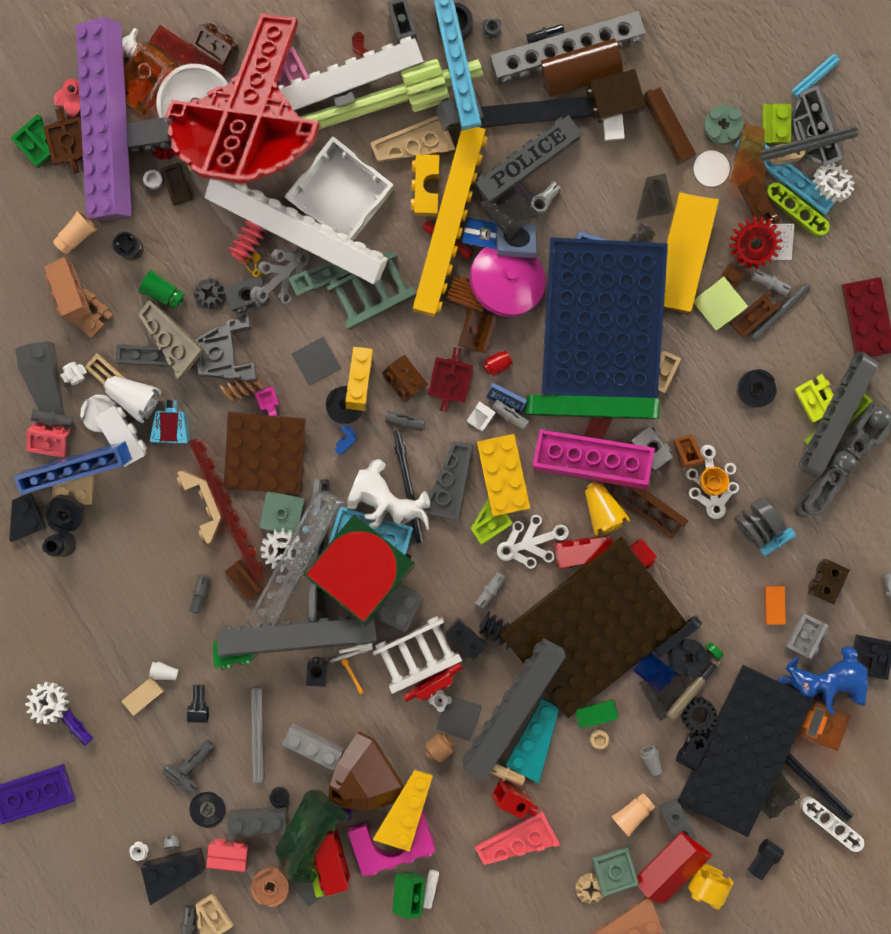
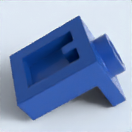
[334,426,357,455]

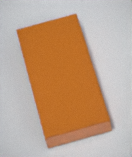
[764,586,786,625]

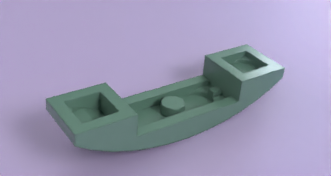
[288,262,352,296]

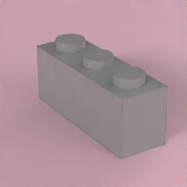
[282,723,344,771]

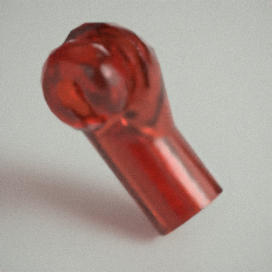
[351,32,369,58]

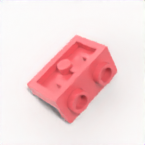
[26,422,71,458]

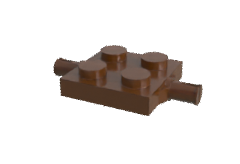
[43,108,83,174]

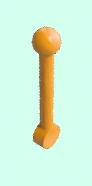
[341,659,364,695]

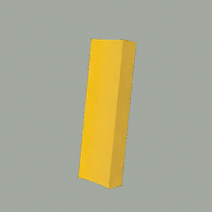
[664,192,719,314]

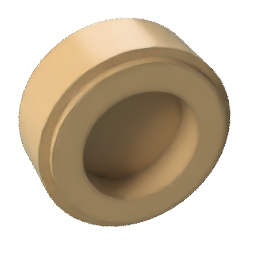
[590,729,609,750]

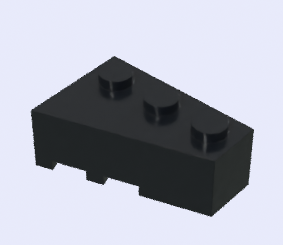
[141,847,206,905]

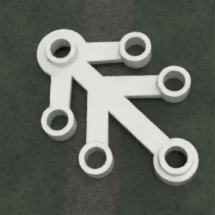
[686,445,739,519]
[497,515,569,569]

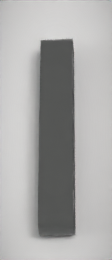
[798,351,878,478]

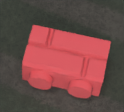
[206,838,250,872]

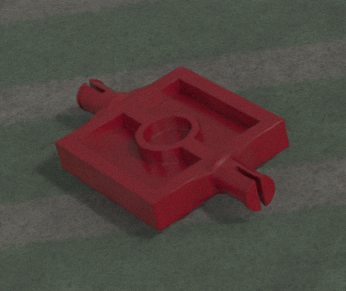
[428,347,473,413]

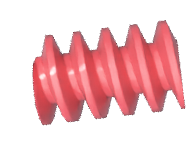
[228,221,267,265]

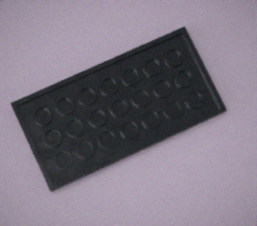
[677,664,815,837]

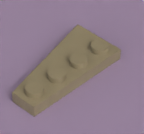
[138,300,205,380]

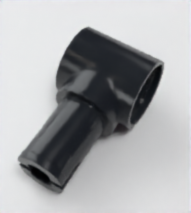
[187,685,209,723]

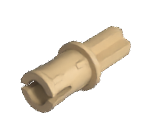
[489,763,525,786]

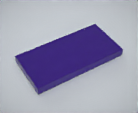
[0,764,76,825]

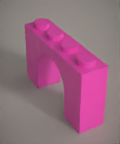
[348,810,436,877]

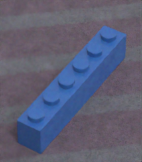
[13,441,132,495]

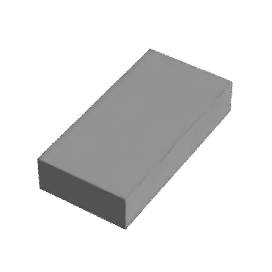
[332,90,355,107]

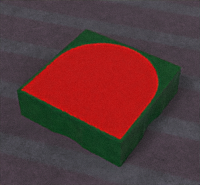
[304,515,415,626]

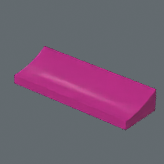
[533,430,655,490]

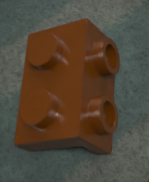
[458,309,497,353]
[382,355,428,402]

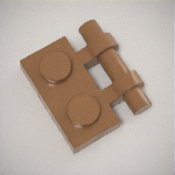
[73,288,114,339]

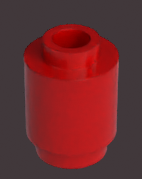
[483,351,513,377]

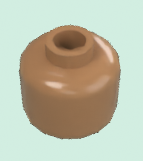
[425,733,454,762]

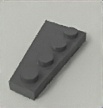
[423,441,473,520]

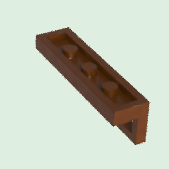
[643,87,696,165]
[610,485,689,538]

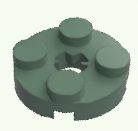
[703,105,743,145]

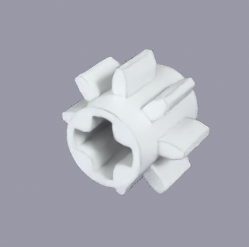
[61,362,87,386]

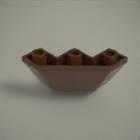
[328,731,403,811]

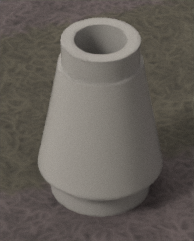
[640,745,662,776]

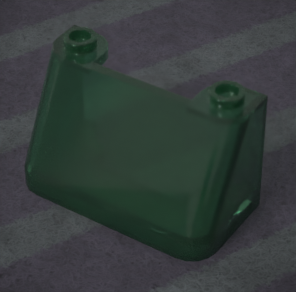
[275,790,349,884]

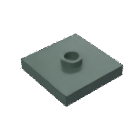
[259,492,305,535]
[591,847,639,897]

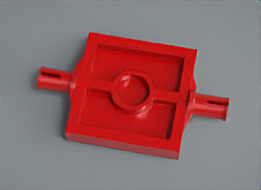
[403,662,464,702]

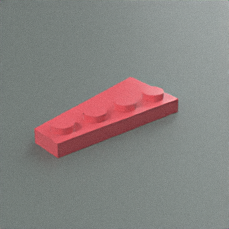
[475,810,560,865]

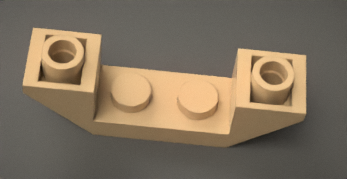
[177,471,224,544]

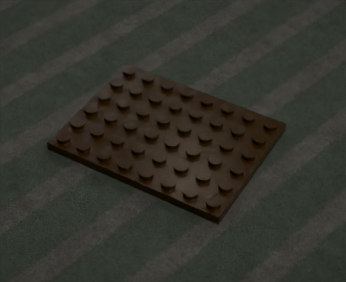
[499,537,687,718]

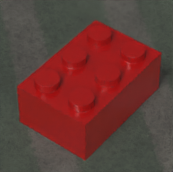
[308,823,351,896]

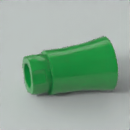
[138,270,185,309]

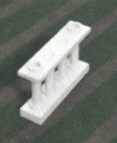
[373,616,462,694]

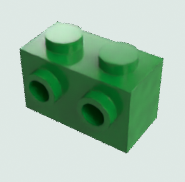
[392,871,425,920]

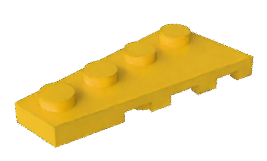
[373,769,433,852]

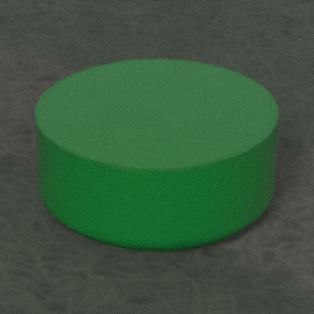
[705,642,724,661]

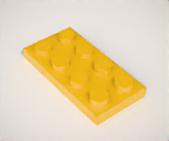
[477,434,530,517]

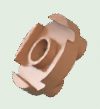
[251,866,290,907]

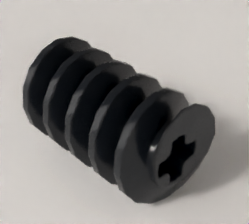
[479,611,510,650]

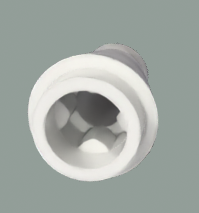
[149,661,179,681]

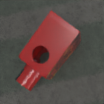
[491,778,538,819]

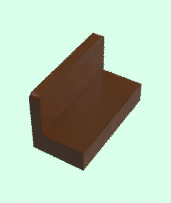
[225,559,264,601]

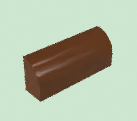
[541,38,623,97]

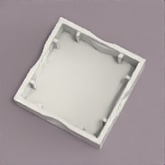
[285,136,394,241]

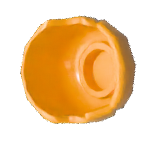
[699,467,729,496]

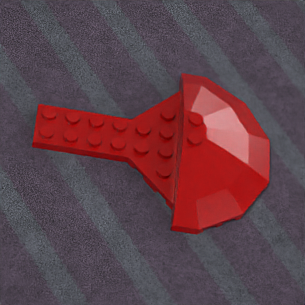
[165,13,320,184]

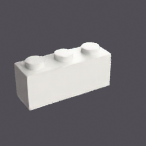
[94,404,147,467]

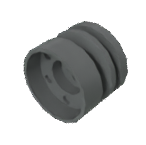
[734,498,786,549]

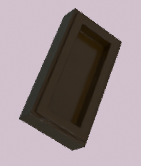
[161,162,192,206]

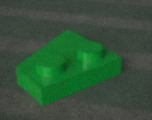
[11,114,51,168]

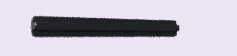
[785,752,853,822]

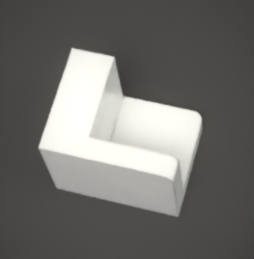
[467,402,495,432]

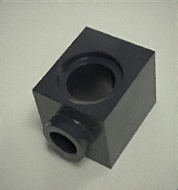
[306,657,328,687]

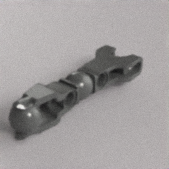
[795,401,891,517]

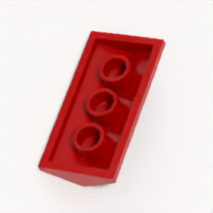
[637,831,712,904]

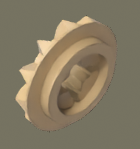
[576,873,604,905]

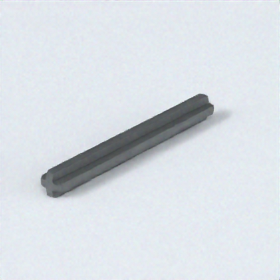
[760,126,858,161]

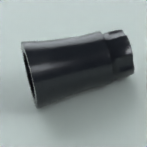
[42,532,76,557]

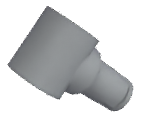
[528,182,561,218]

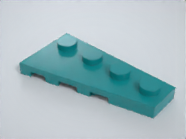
[505,698,559,784]

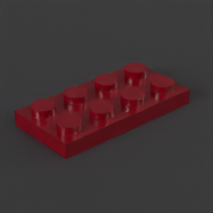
[841,277,891,357]

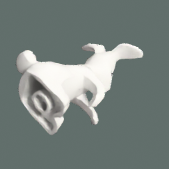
[347,459,430,530]

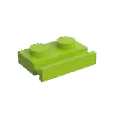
[762,104,792,144]

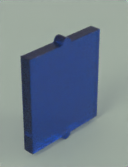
[633,653,677,692]

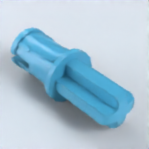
[759,528,796,557]

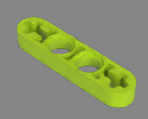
[765,182,830,237]

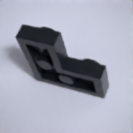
[853,634,891,680]

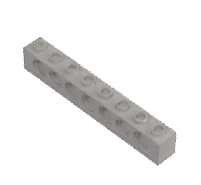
[490,11,645,84]

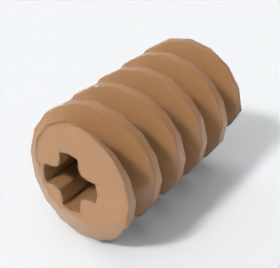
[219,372,263,404]

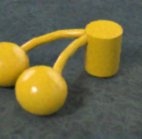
[241,253,263,278]

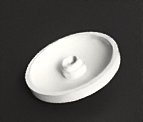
[157,64,229,118]

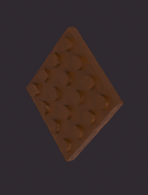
[224,411,306,495]

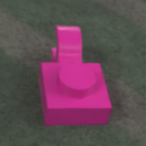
[255,386,280,416]

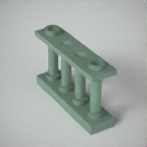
[327,252,416,330]

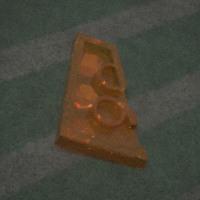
[728,124,766,190]

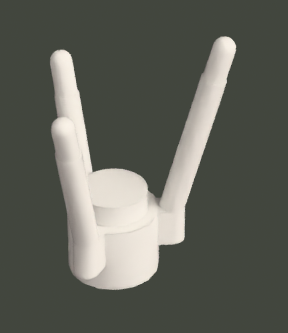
[330,643,373,663]

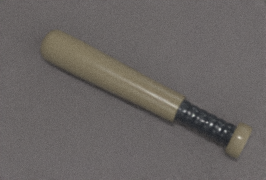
[666,658,721,722]

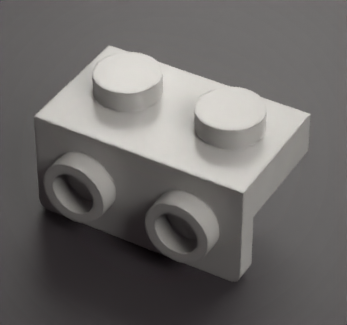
[786,612,828,659]

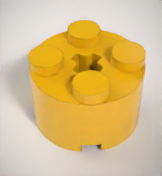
[688,864,733,910]

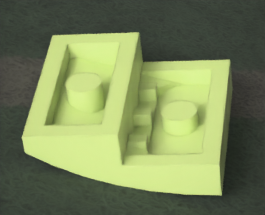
[694,277,748,330]

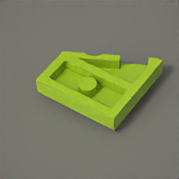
[471,498,513,545]

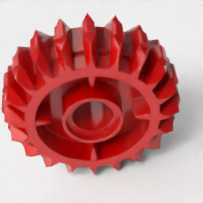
[729,216,783,269]

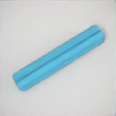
[791,54,840,98]

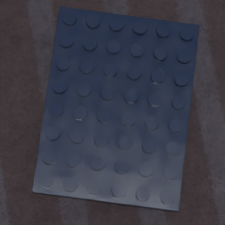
[541,238,668,399]

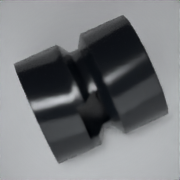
[112,232,144,261]

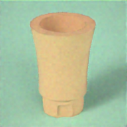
[53,210,98,254]
[611,793,655,837]

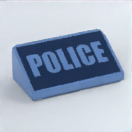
[486,383,527,413]

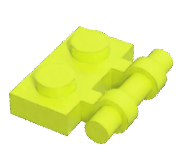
[793,374,834,423]

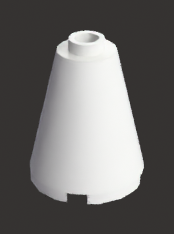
[104,376,161,423]

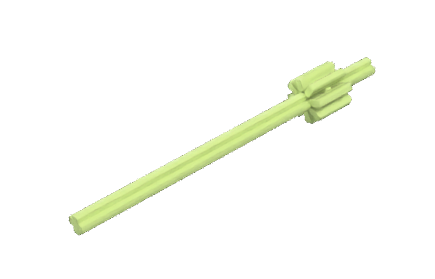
[188,59,483,171]

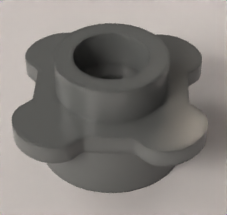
[482,18,502,38]

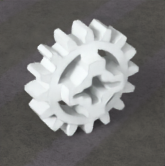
[813,163,854,203]
[261,528,303,571]
[25,682,69,725]

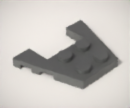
[195,311,258,382]

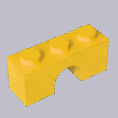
[411,154,439,217]
[346,347,373,411]

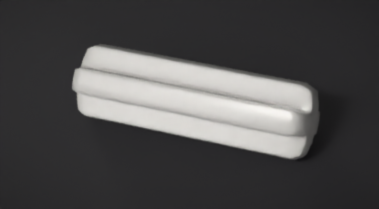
[423,870,439,909]

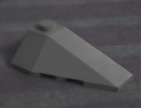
[15,341,64,415]

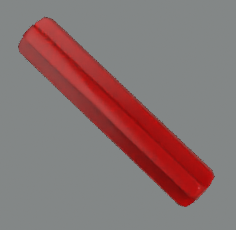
[422,220,473,259]

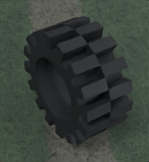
[681,697,718,734]

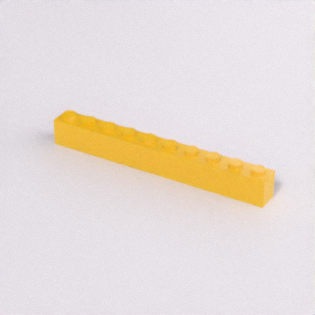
[413,127,487,317]

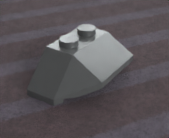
[791,85,844,166]

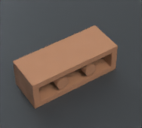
[44,257,91,322]

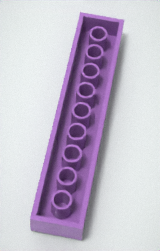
[76,17,132,222]

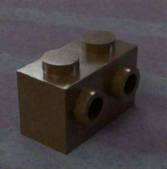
[808,559,850,604]

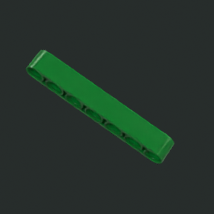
[526,394,660,419]

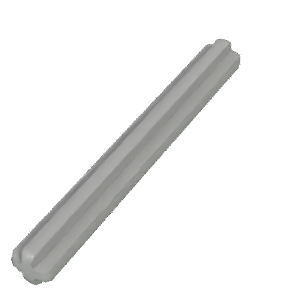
[251,687,264,782]

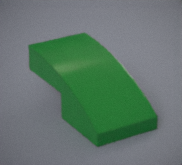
[575,699,619,728]

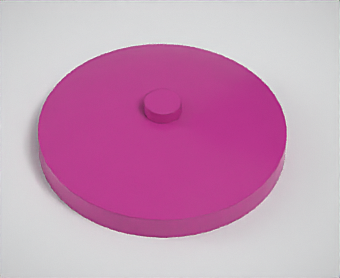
[470,247,546,317]

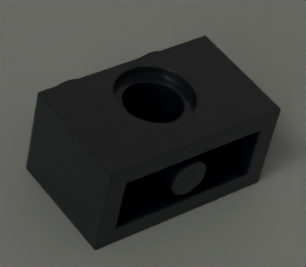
[445,617,487,660]

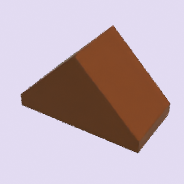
[674,435,705,468]

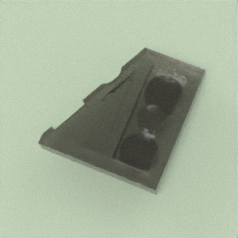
[636,173,674,220]

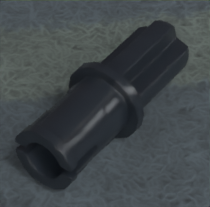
[526,24,565,44]

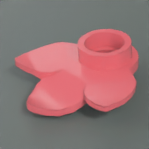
[54,79,80,119]

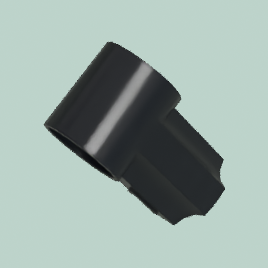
[747,839,784,880]

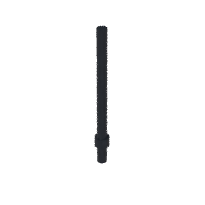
[393,430,424,544]

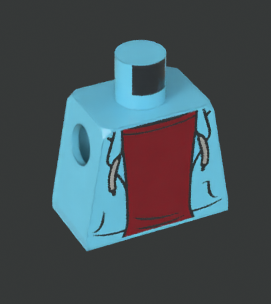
[150,400,191,443]

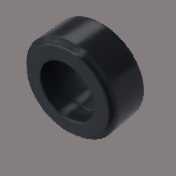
[269,786,289,807]

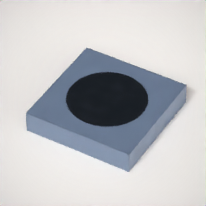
[497,221,536,258]

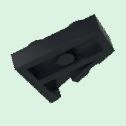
[9,493,47,542]

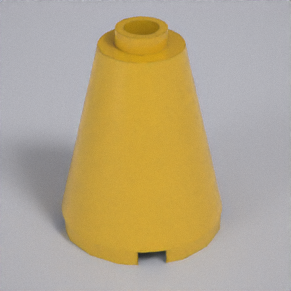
[585,481,631,537]

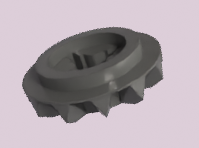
[194,278,225,309]

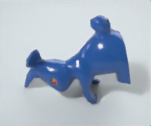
[777,646,867,715]

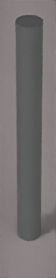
[750,283,810,342]

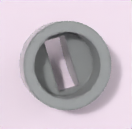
[164,835,179,850]

